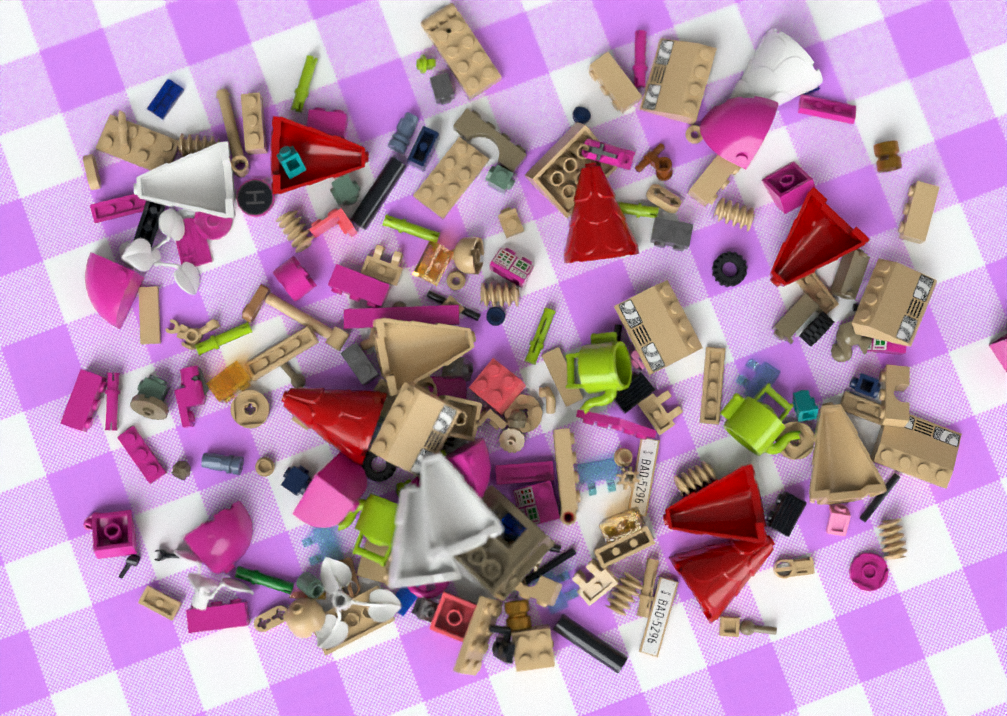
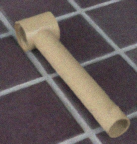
[216,89,250,177]
[265,293,349,351]

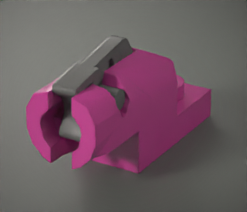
[582,139,635,170]
[175,366,209,428]

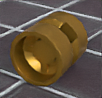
[873,140,902,173]
[504,599,532,630]

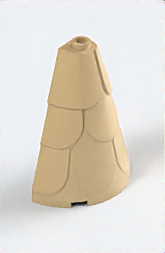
[373,318,476,396]
[809,402,887,505]

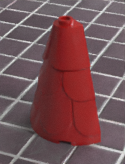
[271,116,369,194]
[563,163,640,263]
[769,187,871,287]
[281,388,388,466]
[663,464,767,543]
[669,535,775,624]

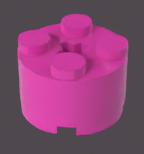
[272,256,317,301]

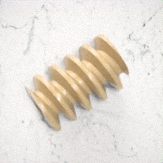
[178,133,220,157]
[712,197,755,232]
[276,210,314,253]
[481,283,519,307]
[674,461,718,497]
[877,518,908,560]
[604,571,643,616]

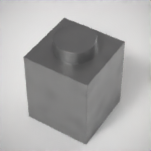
[430,73,455,105]

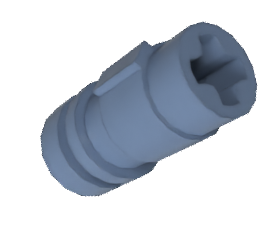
[388,112,419,154]
[201,452,244,475]

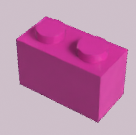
[307,107,348,139]

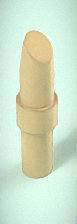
[118,110,128,146]

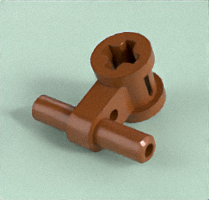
[635,143,673,181]

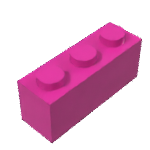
[328,264,391,308]
[60,369,107,432]
[186,598,250,634]

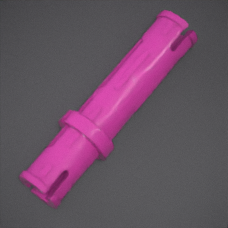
[632,30,648,88]
[105,372,121,431]

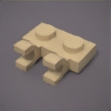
[361,244,403,286]
[637,390,683,436]
[572,558,619,606]

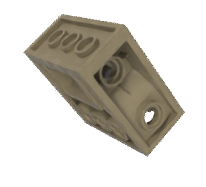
[453,484,555,601]

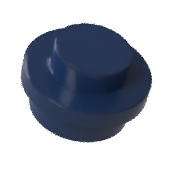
[572,106,591,124]
[486,307,505,326]

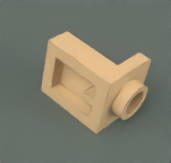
[498,207,524,239]
[477,409,507,430]

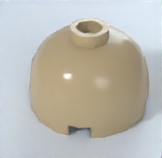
[451,236,484,274]
[285,597,326,638]

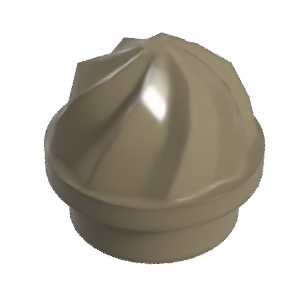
[508,409,527,428]
[171,461,191,481]

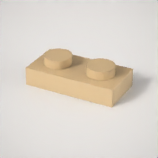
[138,585,182,621]

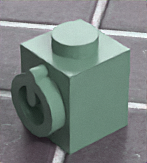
[485,165,515,194]
[329,174,361,206]
[137,374,170,402]

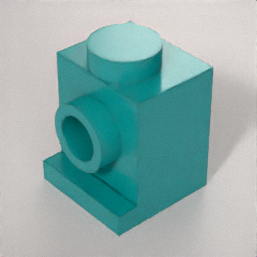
[276,146,306,179]
[792,390,818,422]

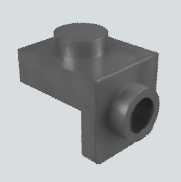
[441,357,473,381]
[411,597,439,622]

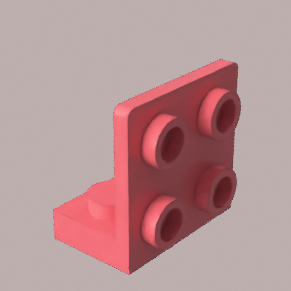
[309,208,357,238]

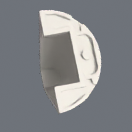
[730,28,823,106]
[134,141,236,218]
[421,453,503,561]
[388,484,461,588]

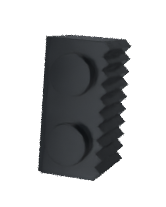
[614,372,655,414]
[765,492,807,537]

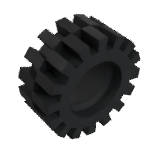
[712,251,748,287]
[799,311,835,347]
[362,449,396,482]

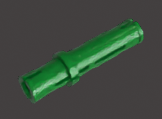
[235,566,294,595]

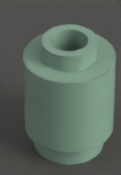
[296,572,324,598]

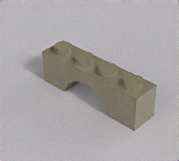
[453,108,527,173]

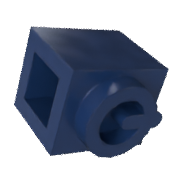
[849,373,881,399]
[281,465,313,496]

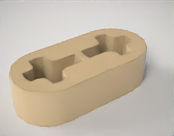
[83,154,102,191]
[646,184,681,213]
[254,605,287,632]

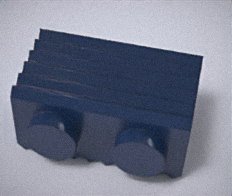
[407,126,440,171]

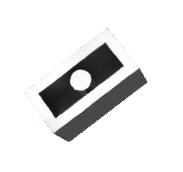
[650,217,693,251]
[340,343,380,386]

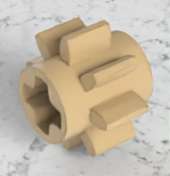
[615,466,640,490]

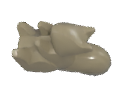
[831,321,872,362]

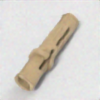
[636,558,659,618]

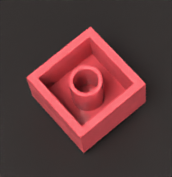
[469,358,526,415]
[429,591,477,642]

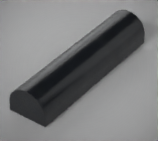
[350,156,407,231]
[133,200,165,249]
[552,613,628,674]

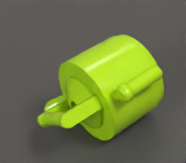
[565,331,632,414]
[720,383,801,456]
[337,493,398,567]

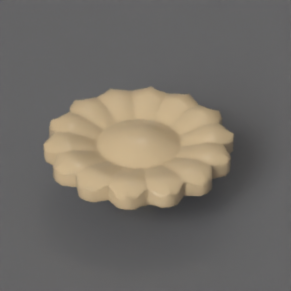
[499,428,525,453]

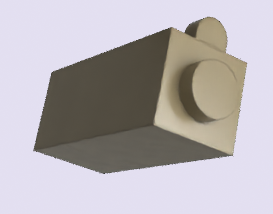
[830,249,870,300]
[771,293,822,344]

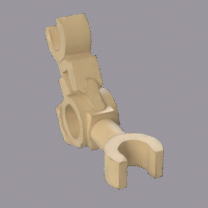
[165,319,221,350]

